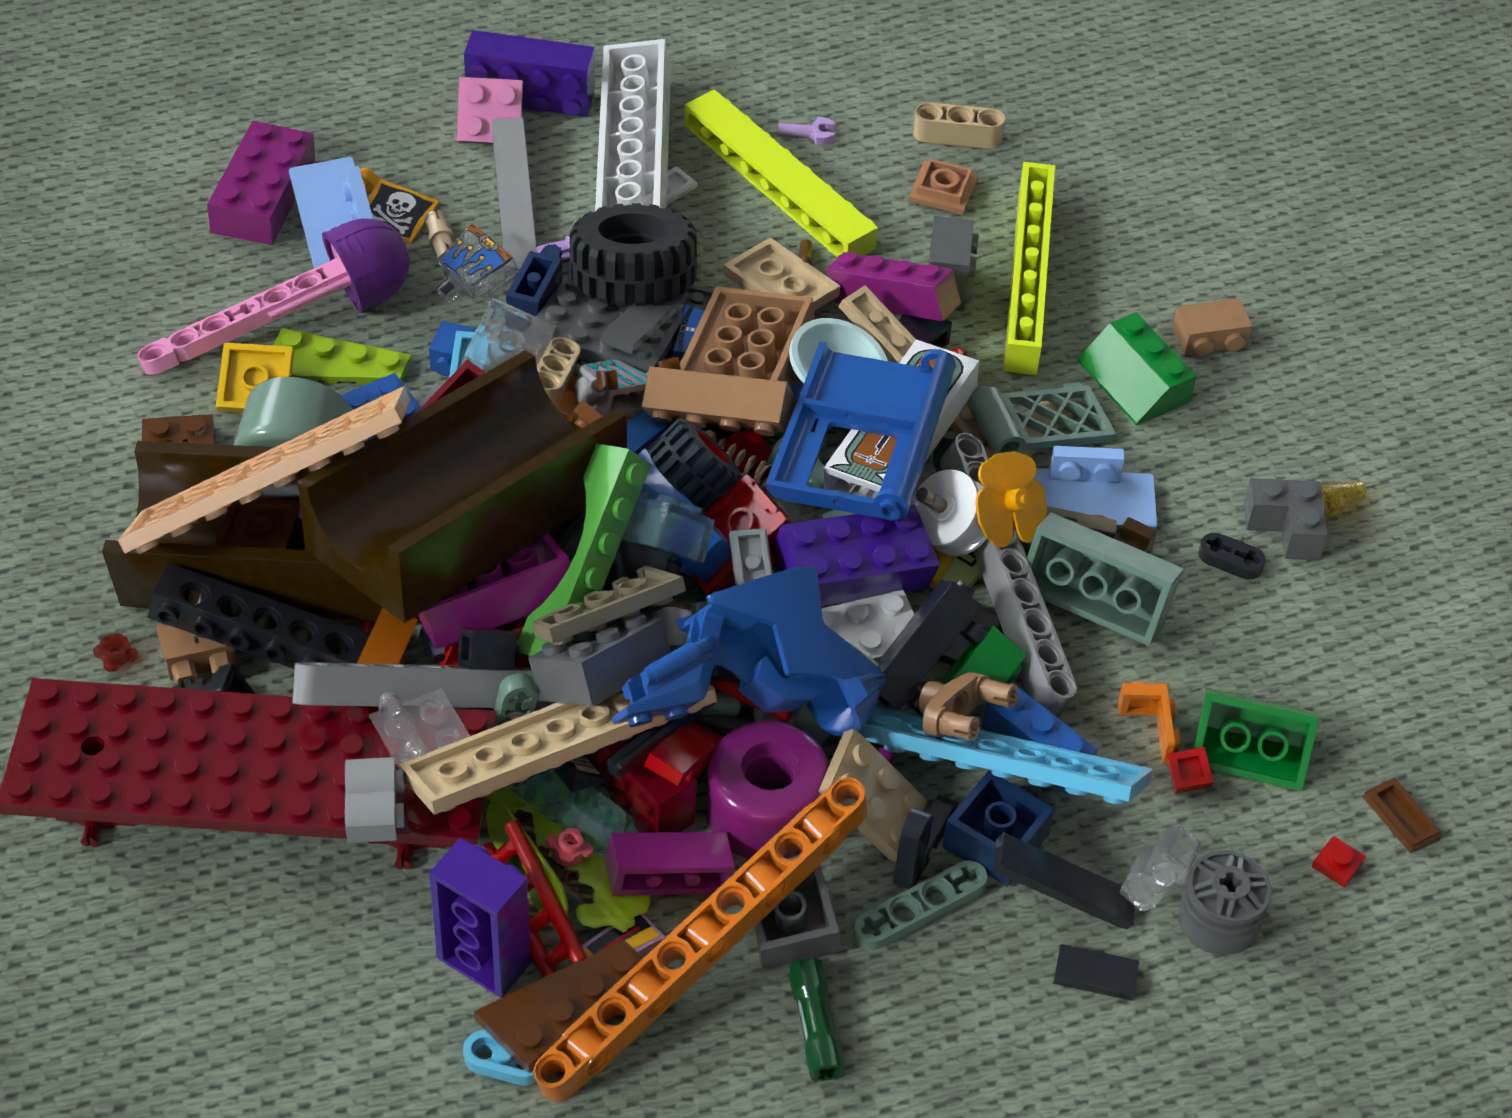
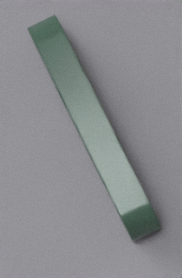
[853,860,987,950]

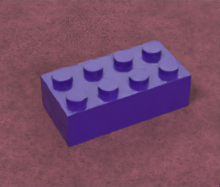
[464,30,595,117]
[771,505,940,606]
[429,838,531,998]

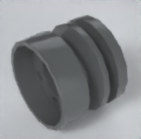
[1178,850,1272,955]

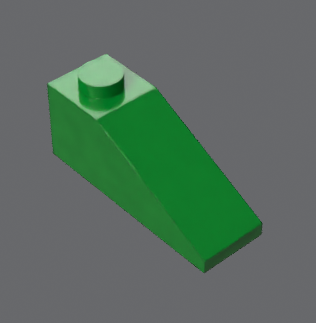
[916,626,1027,716]

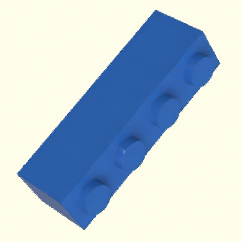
[634,449,732,582]

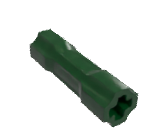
[788,957,846,1082]

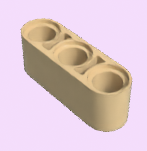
[913,102,1005,148]
[537,337,581,408]

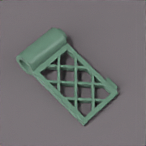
[967,382,1117,455]

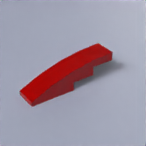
[644,721,725,786]

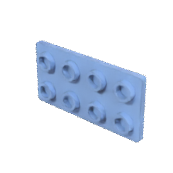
[289,157,373,268]
[1033,446,1157,530]

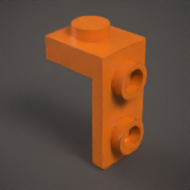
[1118,682,1180,764]

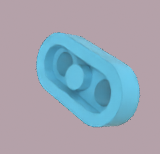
[463,1030,536,1085]

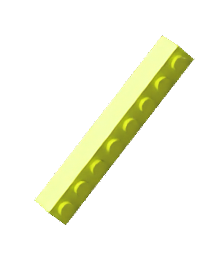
[685,89,878,258]
[1003,162,1055,376]

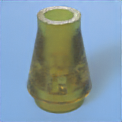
[1321,480,1366,516]

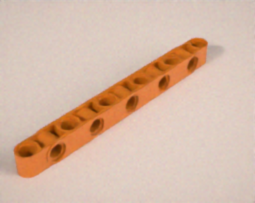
[533,777,868,1102]

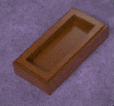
[1363,778,1442,854]

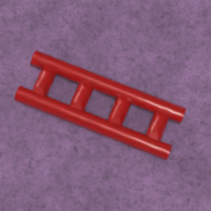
[481,820,587,978]

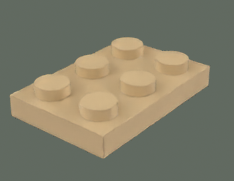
[723,238,840,311]
[819,729,927,862]

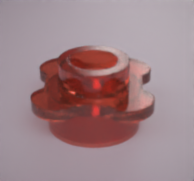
[93,633,138,672]

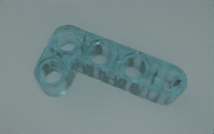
[507,768,626,856]

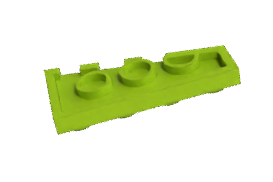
[273,328,411,385]

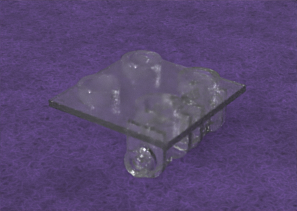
[369,687,470,770]

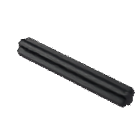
[607,702,716,778]

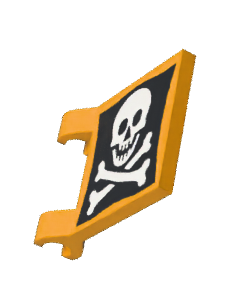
[360,168,439,244]

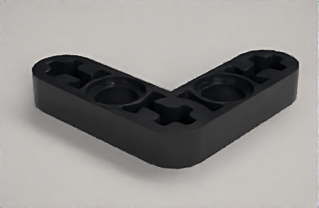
[893,794,958,889]

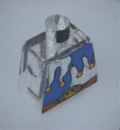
[436,223,519,303]

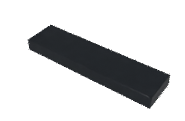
[993,833,1136,929]

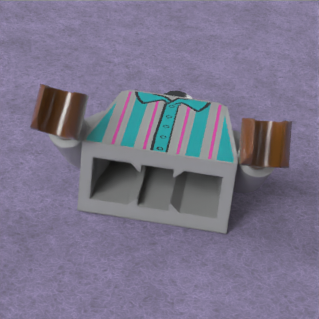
[574,357,681,417]

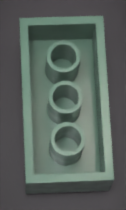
[1027,512,1184,646]

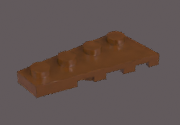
[473,940,643,1073]

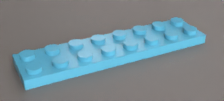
[859,706,1153,804]

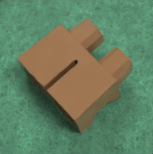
[156,624,237,688]

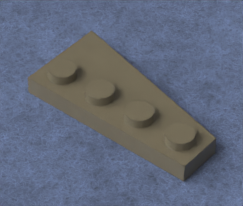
[532,566,686,645]

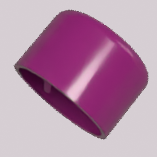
[706,721,830,859]

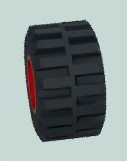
[648,418,742,511]

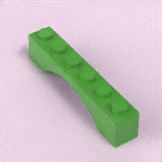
[518,444,651,660]

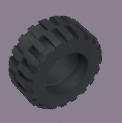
[569,203,697,307]

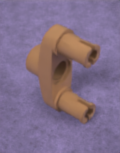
[919,672,1018,742]

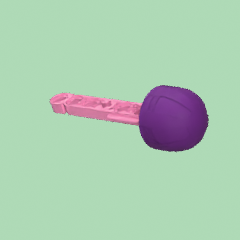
[137,218,410,375]

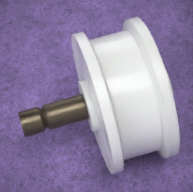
[911,469,987,556]

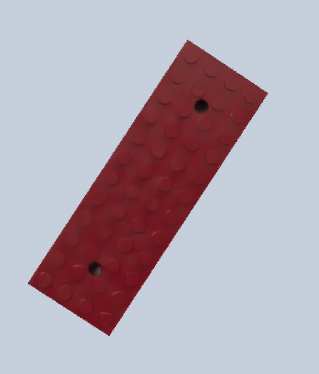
[0,678,497,869]

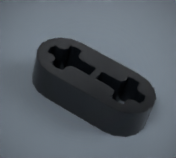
[1198,533,1266,579]

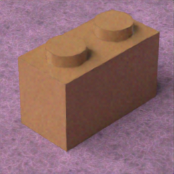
[1172,298,1253,356]

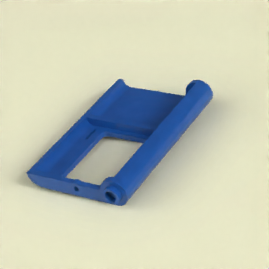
[766,342,956,520]

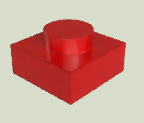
[1166,747,1214,794]
[1311,835,1367,888]

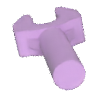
[777,117,836,145]

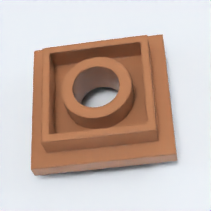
[908,159,979,215]

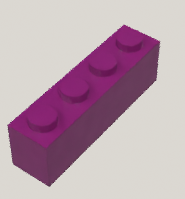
[826,252,961,321]

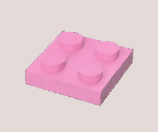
[457,77,523,143]

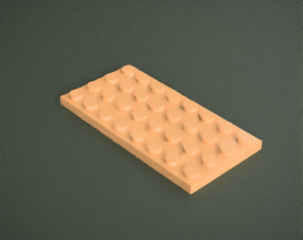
[118,385,411,554]

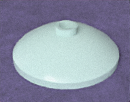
[789,318,887,383]

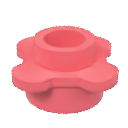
[546,827,593,867]

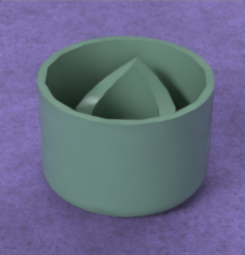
[233,377,353,447]

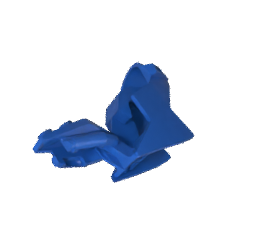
[612,566,886,737]

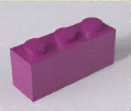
[605,832,735,896]

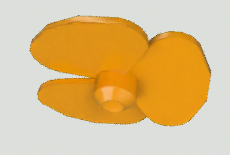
[975,451,1047,548]

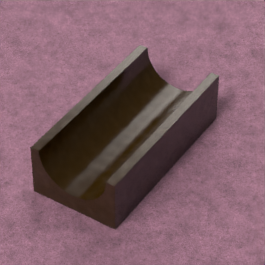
[297,350,627,623]
[102,441,383,621]

